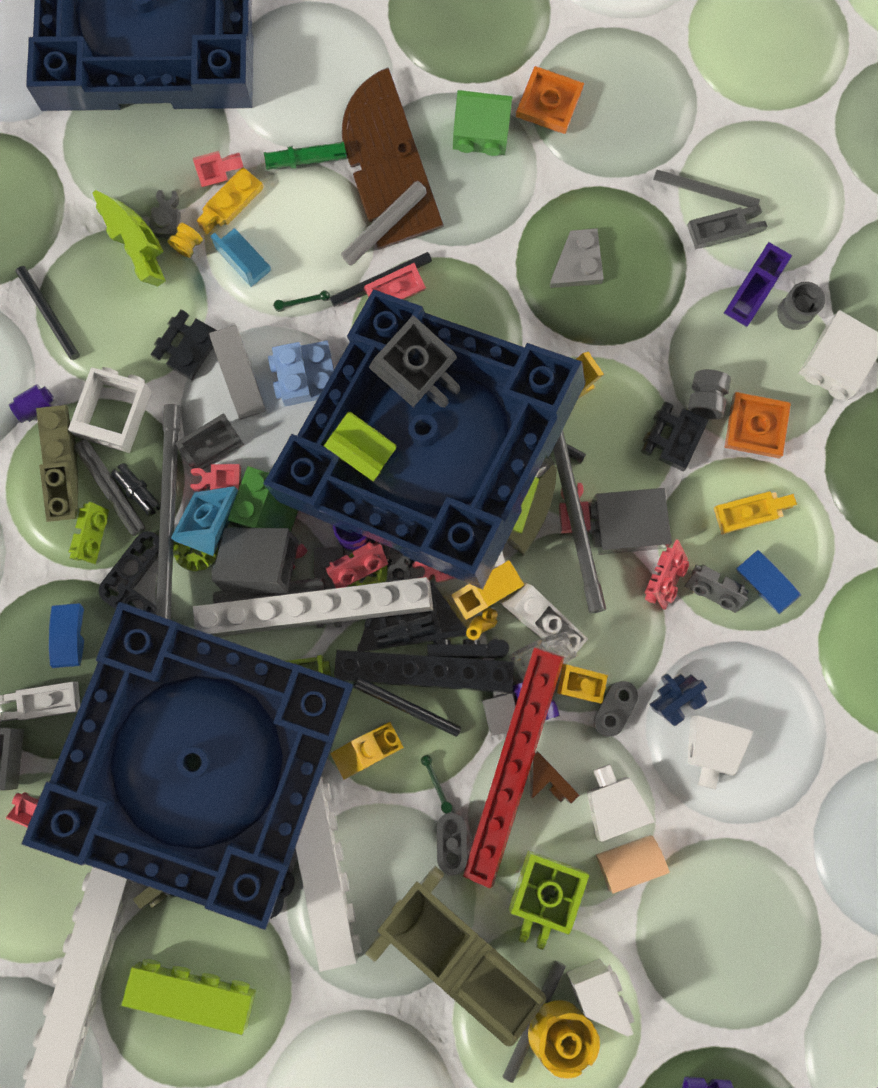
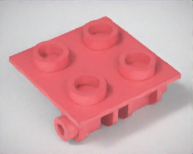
[644,539,689,610]

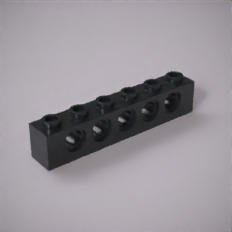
[334,650,514,693]

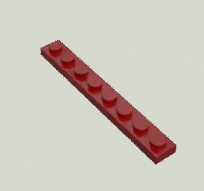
[463,647,565,888]

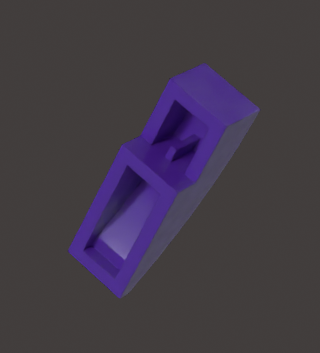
[723,242,793,327]

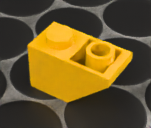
[451,560,524,620]
[330,722,404,780]

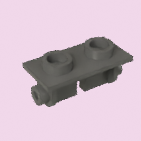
[684,564,749,613]

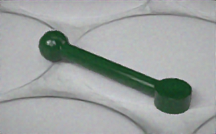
[273,290,330,312]
[421,755,453,813]

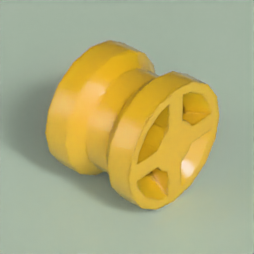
[167,223,203,258]

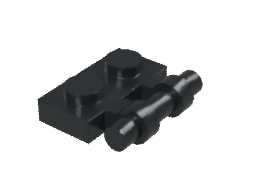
[150,309,217,380]
[641,402,709,472]

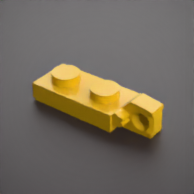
[196,167,264,234]
[713,491,797,535]

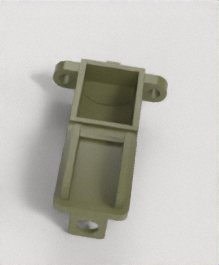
[365,866,546,1046]

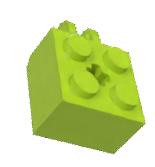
[508,850,589,950]

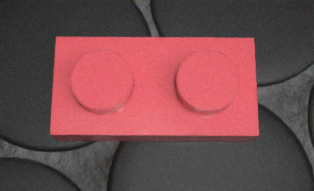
[364,263,426,300]

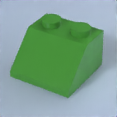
[453,90,512,156]
[228,466,299,531]

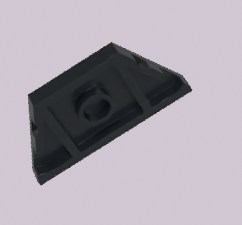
[357,582,467,652]

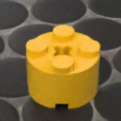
[528,1000,600,1079]

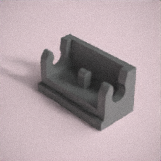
[175,413,244,469]

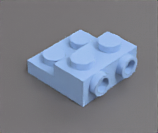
[268,340,334,407]

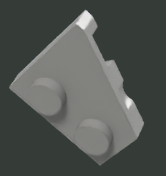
[550,229,604,288]

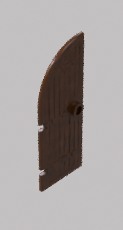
[342,67,444,250]

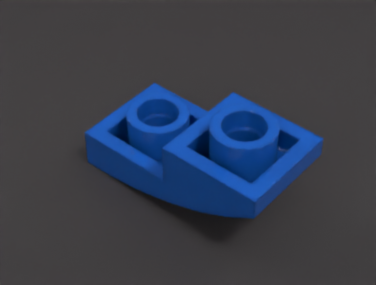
[736,550,801,615]
[49,603,85,668]

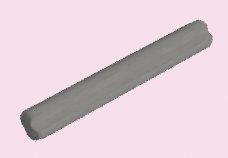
[341,181,427,265]

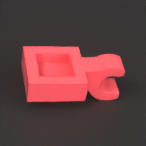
[193,151,244,187]

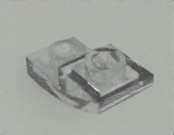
[509,632,577,681]

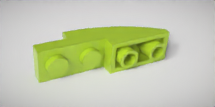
[92,190,166,287]

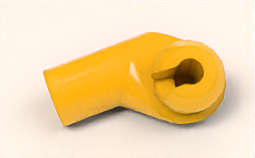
[466,608,498,640]

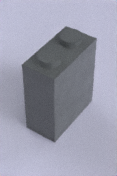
[589,488,672,555]
[211,528,299,594]

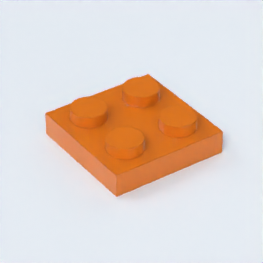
[516,66,584,134]
[724,392,791,459]

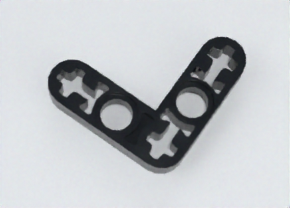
[98,531,172,620]

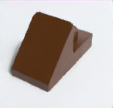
[530,751,580,804]

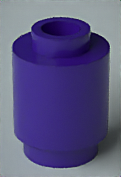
[9,384,55,423]

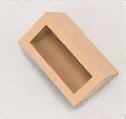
[596,835,670,894]

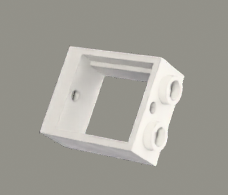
[68,367,152,453]

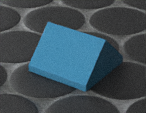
[171,486,238,556]

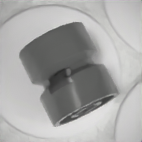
[777,282,825,330]
[687,369,731,420]

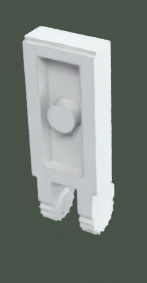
[0,682,80,722]

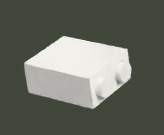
[799,310,878,401]

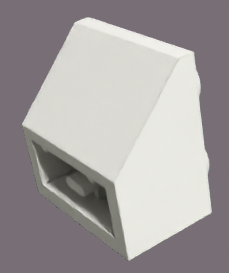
[566,959,635,1037]

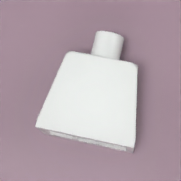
[688,715,753,790]
[587,764,655,842]

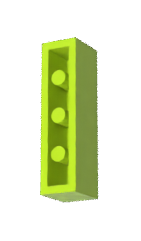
[121,959,256,1035]

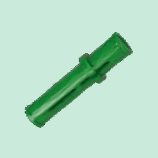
[264,141,346,170]

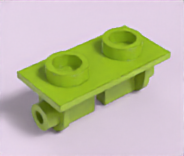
[68,502,109,564]

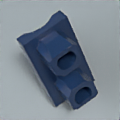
[649,673,708,726]

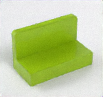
[324,412,397,481]

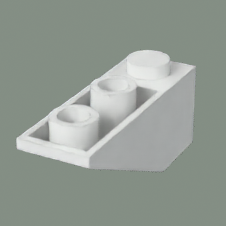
[499,582,588,661]

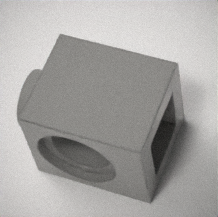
[482,694,516,740]

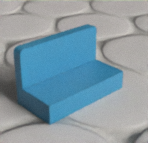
[210,228,272,287]

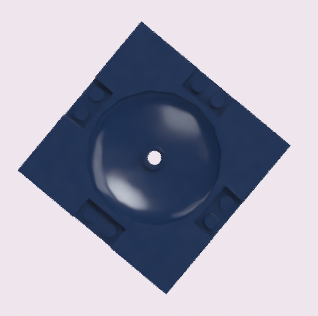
[26,0,253,111]
[263,289,585,590]
[21,602,353,930]

